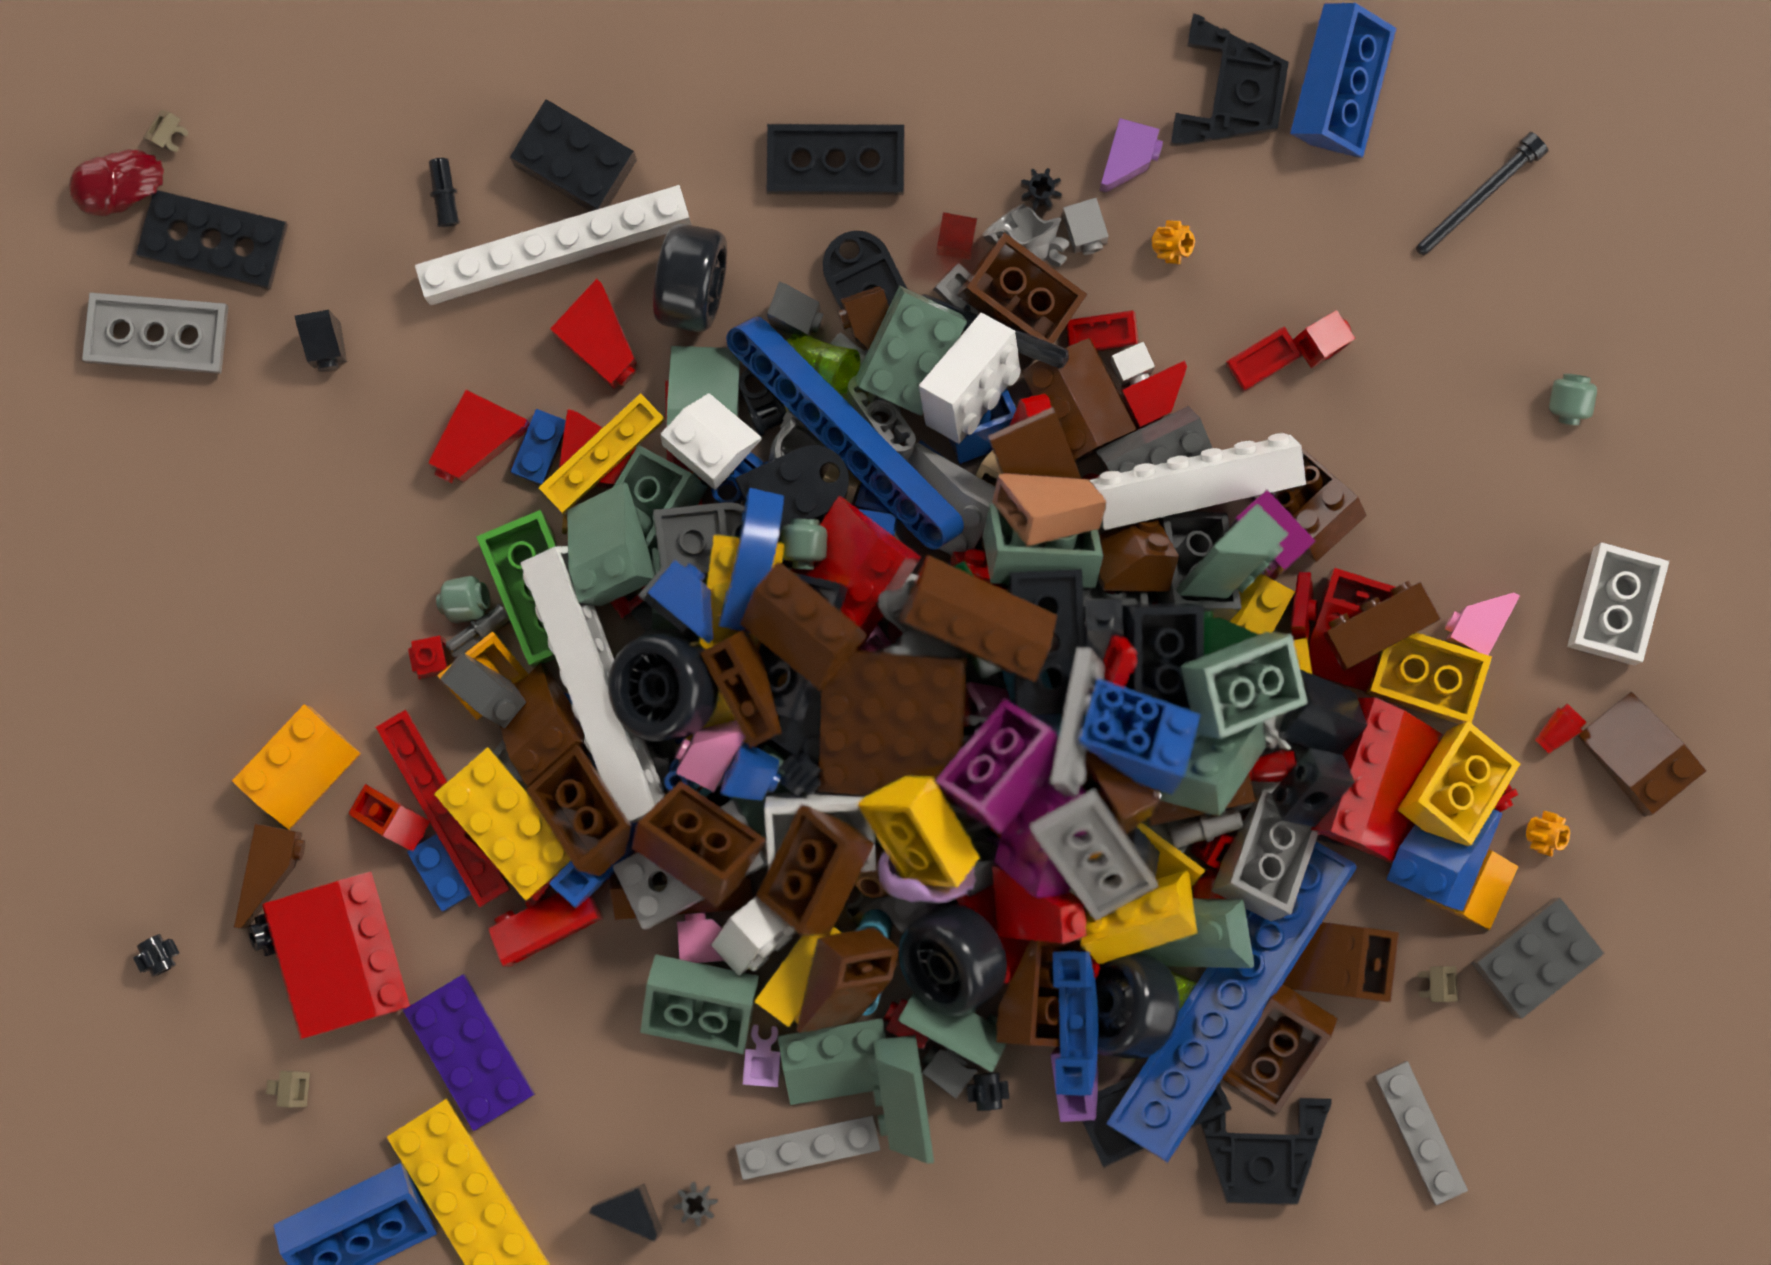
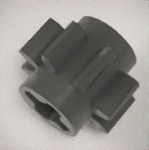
[674,1181,718,1227]

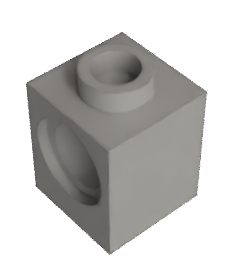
[1062,198,1109,255]

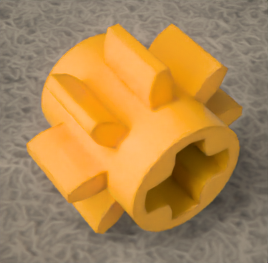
[1152,220,1195,264]
[1526,810,1570,857]

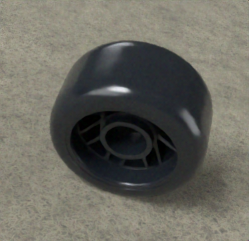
[653,224,727,332]
[608,633,720,741]
[899,904,1007,1016]
[1095,953,1179,1059]

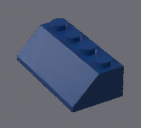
[1290,3,1396,158]
[273,1163,437,1265]

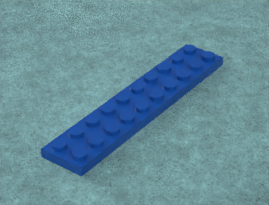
[1107,841,1357,1163]

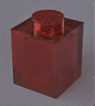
[937,212,977,260]

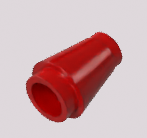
[1535,703,1587,754]
[1249,749,1297,783]

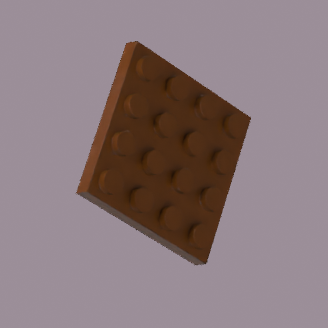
[818,650,966,803]

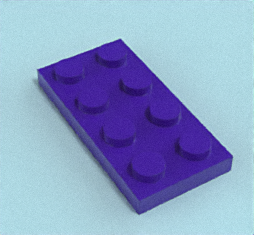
[403,974,535,1131]

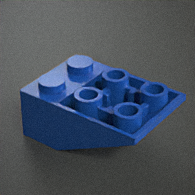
[1079,679,1200,795]

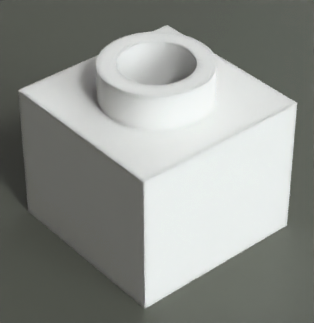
[1110,342,1155,386]

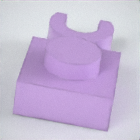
[743,1025,781,1087]

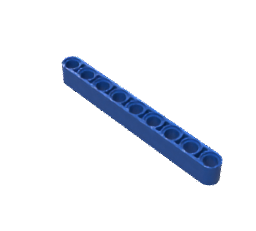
[726,317,964,550]

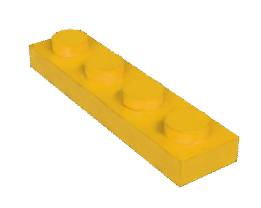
[538,393,665,515]

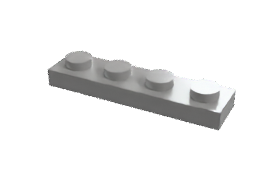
[1051,648,1105,797]
[1374,1061,1468,1205]
[736,1115,881,1180]

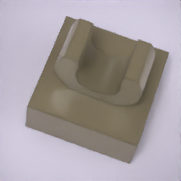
[143,110,189,152]
[1418,966,1458,1002]
[266,1071,310,1107]

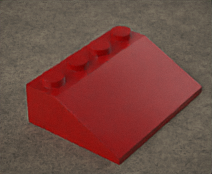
[790,496,922,650]
[1311,698,1444,864]
[262,872,410,1040]

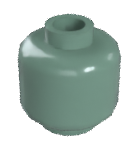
[1549,373,1598,425]
[781,519,827,569]
[436,575,491,624]

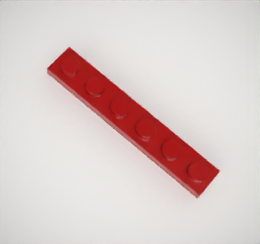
[375,709,511,907]

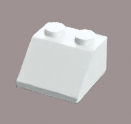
[660,393,762,490]

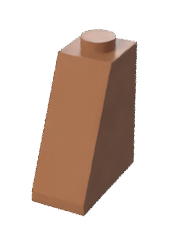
[992,473,1106,546]

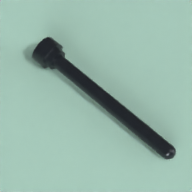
[1417,131,1549,255]

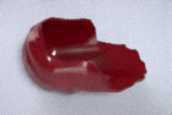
[69,149,164,217]

